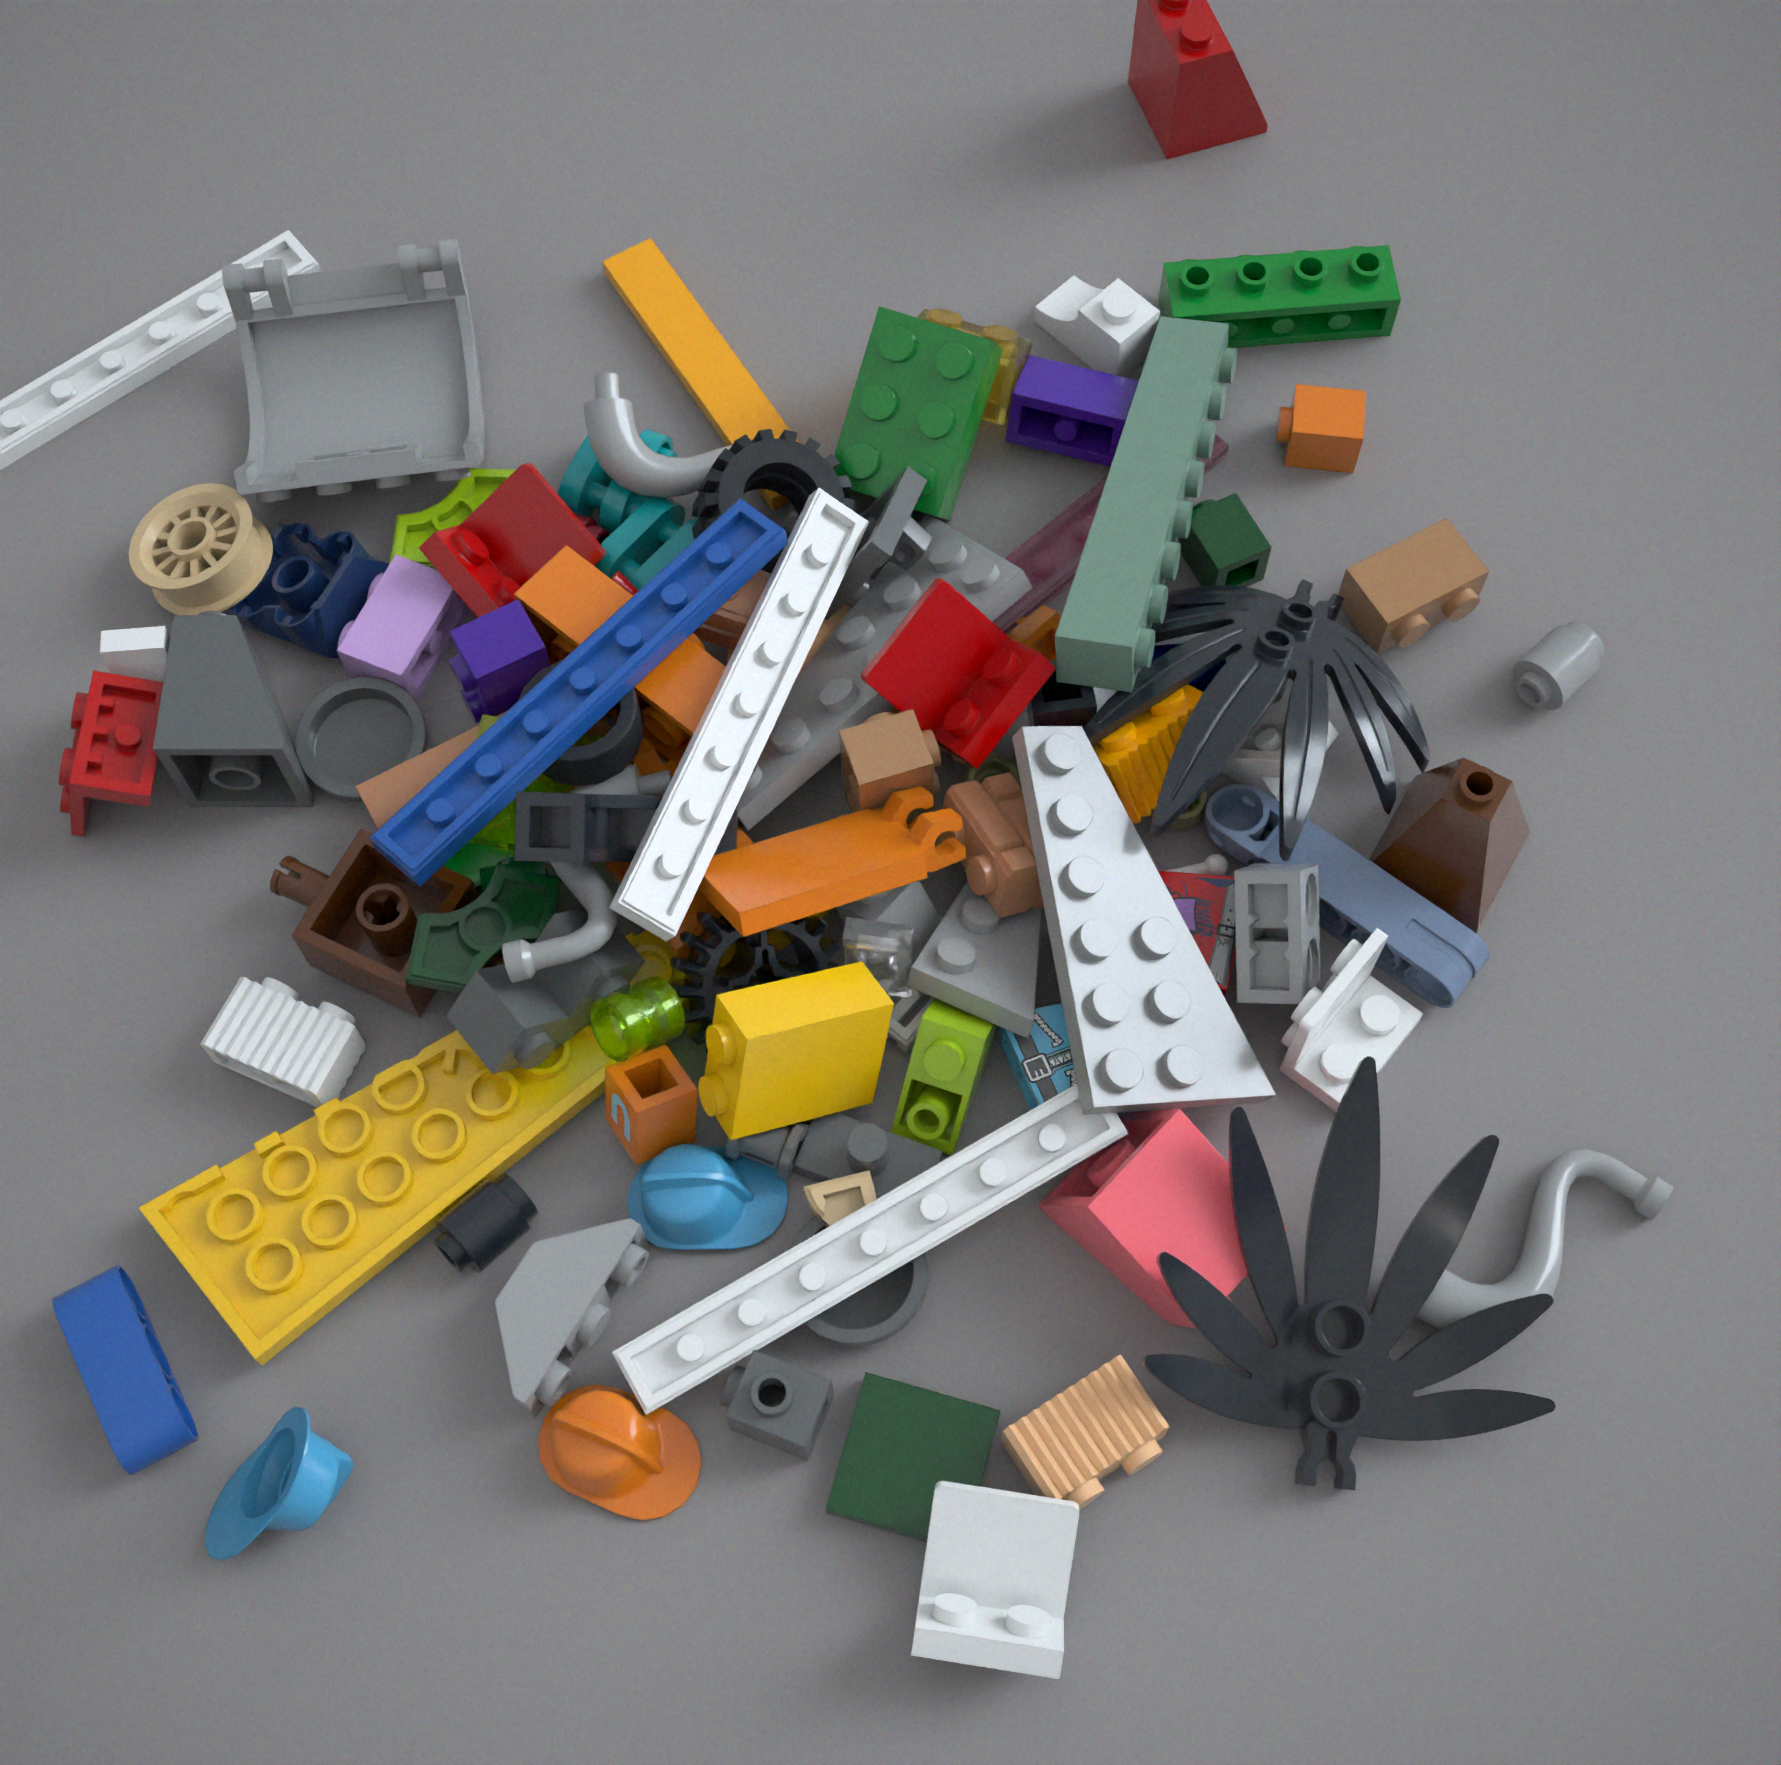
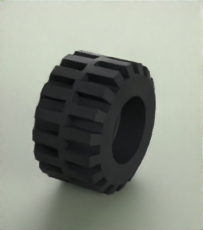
[691,429,855,573]

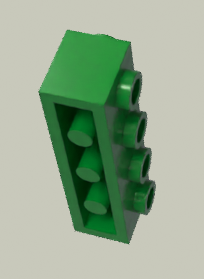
[1158,245,1401,348]

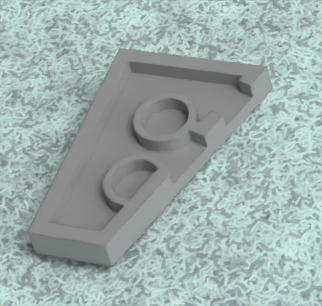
[907,880,1041,1039]

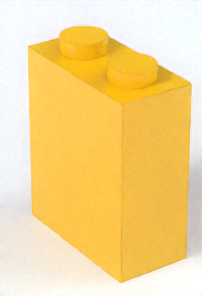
[698,961,894,1141]

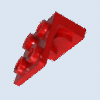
[419,463,606,618]
[861,578,1056,769]
[59,670,163,837]

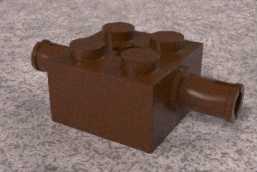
[270,828,505,1018]

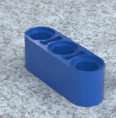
[52,1265,199,1475]

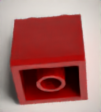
[1128,0,1268,160]

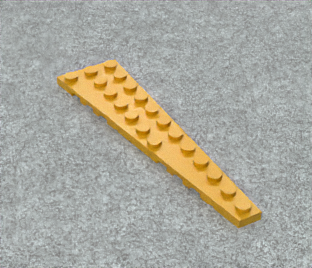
[139,814,844,1366]

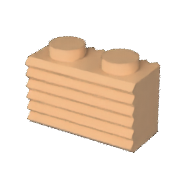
[1001,1355,1170,1510]

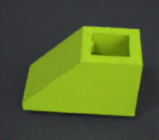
[891,998,997,1155]

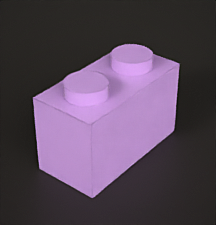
[336,555,470,701]

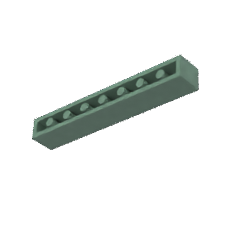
[1055,316,1237,692]

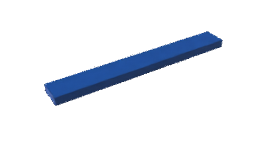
[369,498,788,887]

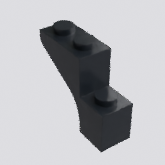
[515,792,738,863]

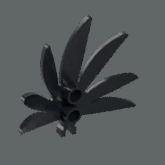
[1083,579,1430,861]
[1142,1056,1555,1490]

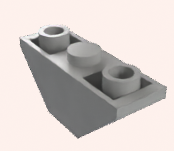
[495,1218,649,1419]

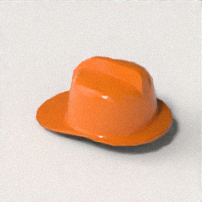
[538,1384,702,1521]

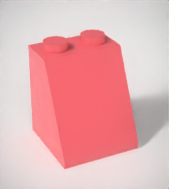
[1038,1109,1288,1329]

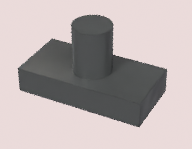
[793,1113,943,1199]

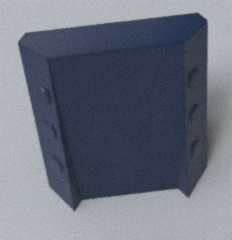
[222,523,389,658]

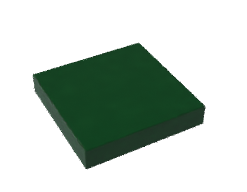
[826,1372,1000,1543]

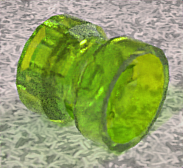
[590,976,685,1062]

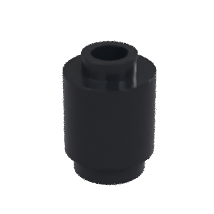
[434,1173,538,1273]

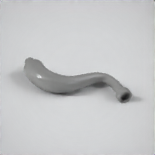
[584,372,799,539]
[502,764,672,983]
[1415,1148,1674,1329]

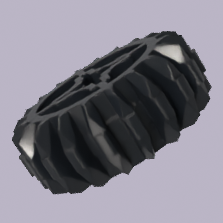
[667,911,841,1054]

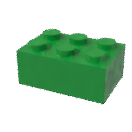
[834,306,1003,520]

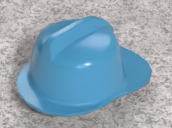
[627,1143,789,1250]
[205,1406,353,1561]

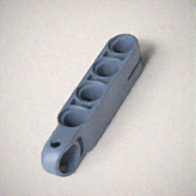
[1203,783,1490,1008]

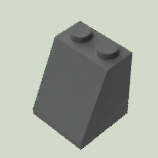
[153,611,314,807]

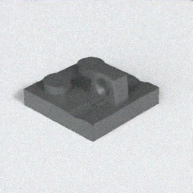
[824,466,932,621]

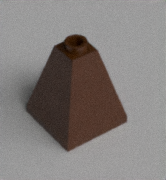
[1369,757,1530,933]

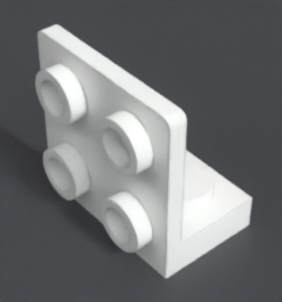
[1279,928,1424,1112]
[911,1481,1079,1679]

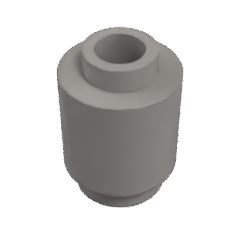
[1513,621,1605,710]

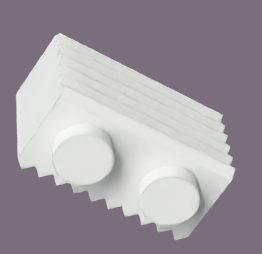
[200,977,367,1108]

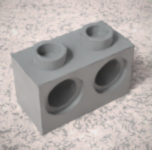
[1234,863,1321,1004]

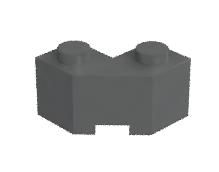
[446,908,645,1074]

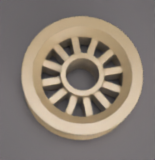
[128,483,273,615]

